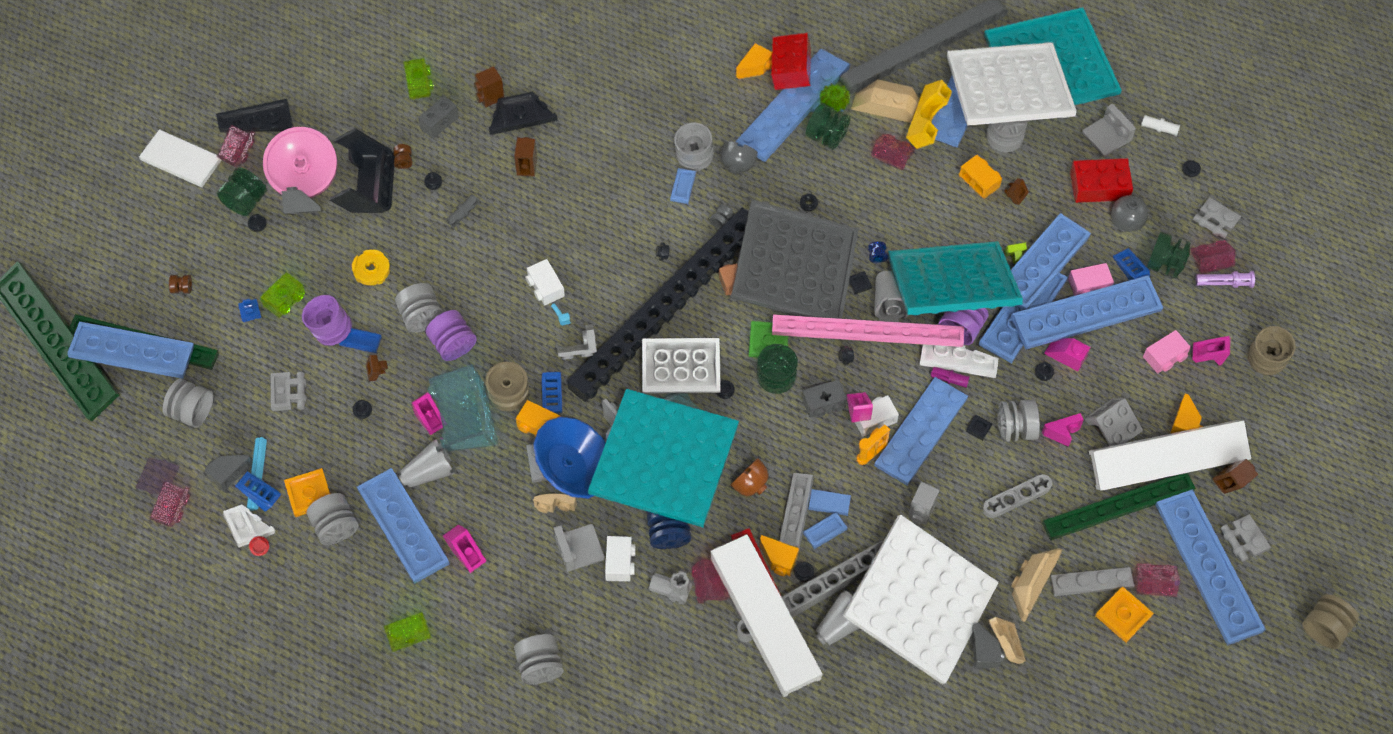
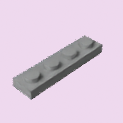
[780,473,814,550]
[1050,567,1134,596]

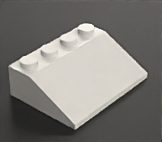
[642,338,720,393]

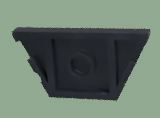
[489,91,558,135]

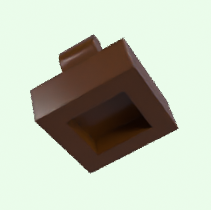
[1004,178,1029,205]
[365,355,388,381]

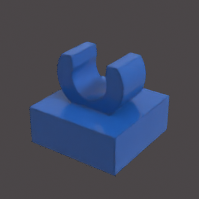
[238,299,262,322]

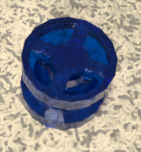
[868,241,888,263]

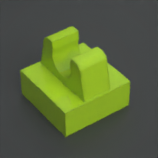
[1004,243,1027,264]

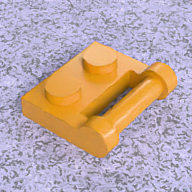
[856,424,890,465]

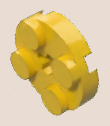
[352,249,390,286]

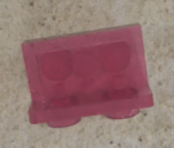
[217,125,255,167]
[871,133,916,170]
[1191,240,1235,274]
[149,482,190,527]
[692,559,729,604]
[1136,563,1180,597]

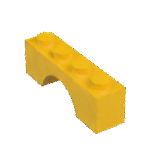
[906,79,952,149]

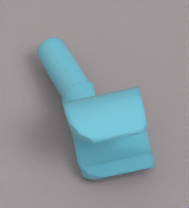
[551,304,570,325]

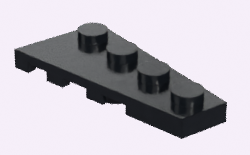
[216,98,294,132]

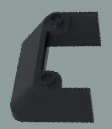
[329,128,395,213]

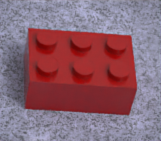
[771,33,811,90]
[1070,158,1133,203]

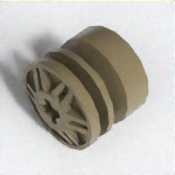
[1247,326,1296,375]
[1302,594,1359,649]

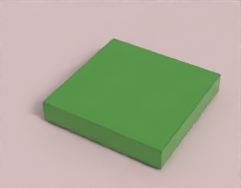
[749,321,788,360]

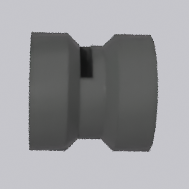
[709,204,734,229]

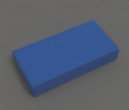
[339,328,382,353]

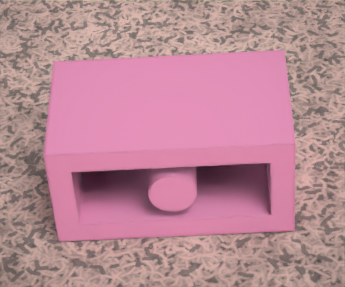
[1068,263,1114,296]
[1143,330,1190,374]

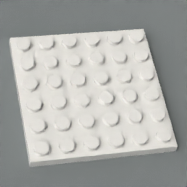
[947,43,1076,125]
[843,515,998,684]

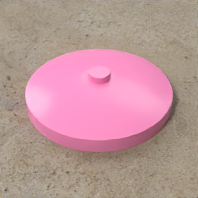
[263,127,338,198]

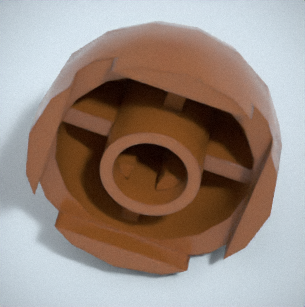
[730,458,769,496]

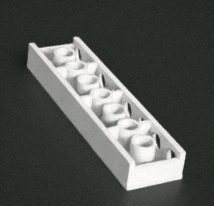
[1089,420,1251,491]
[711,535,822,697]

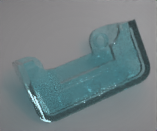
[428,364,499,451]

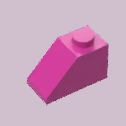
[1044,338,1090,371]
[443,524,486,573]

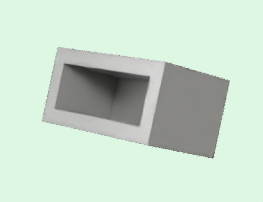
[908,482,940,525]

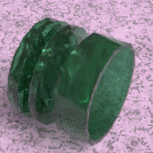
[805,103,851,150]
[217,167,267,217]
[1147,232,1191,279]
[757,344,798,394]

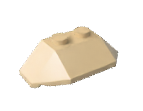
[852,79,919,123]
[1011,548,1062,622]

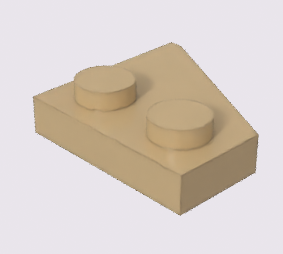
[989,617,1026,664]

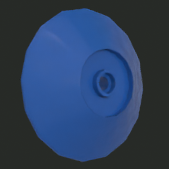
[533,417,606,499]

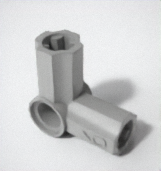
[649,571,692,605]

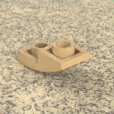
[533,494,577,513]

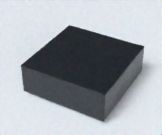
[849,271,872,294]
[966,415,993,441]

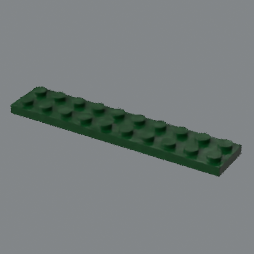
[0,261,120,421]

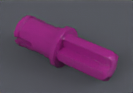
[931,367,970,388]

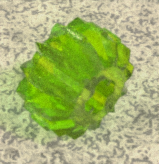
[820,83,850,113]

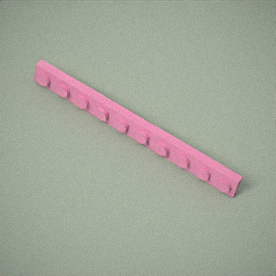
[772,315,964,347]

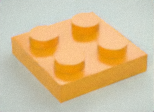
[284,468,330,517]
[1095,586,1154,643]

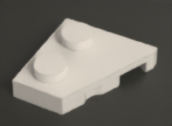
[223,505,275,547]

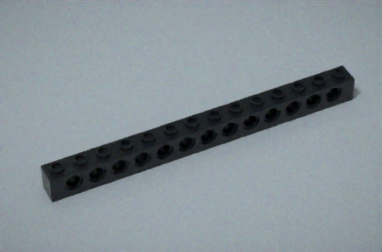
[567,207,748,402]

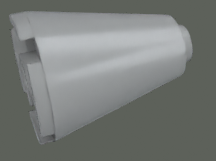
[874,271,909,322]
[399,439,456,487]
[815,590,860,645]

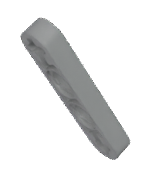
[983,474,1052,518]

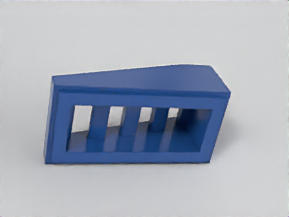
[1113,248,1150,281]
[542,372,562,413]
[235,471,281,512]

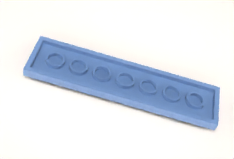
[736,49,850,162]
[1011,275,1163,350]
[1155,490,1266,645]

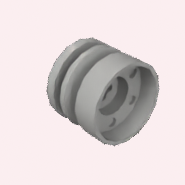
[986,120,1028,152]
[674,122,714,171]
[395,283,443,333]
[162,378,214,428]
[997,399,1040,442]
[306,493,359,545]
[514,634,564,685]

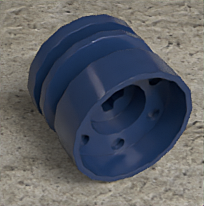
[646,511,691,549]

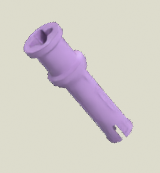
[1195,271,1255,288]

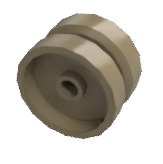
[485,362,529,411]

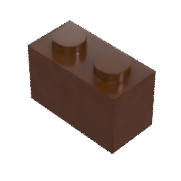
[474,66,504,108]
[514,137,537,177]
[1212,459,1258,494]

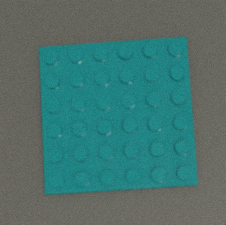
[984,7,1122,105]
[888,241,1023,315]
[588,389,739,528]

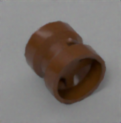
[393,144,412,169]
[169,275,192,294]

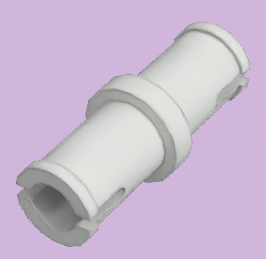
[1142,115,1180,136]

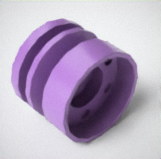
[302,295,352,346]
[938,308,989,345]
[425,310,477,361]

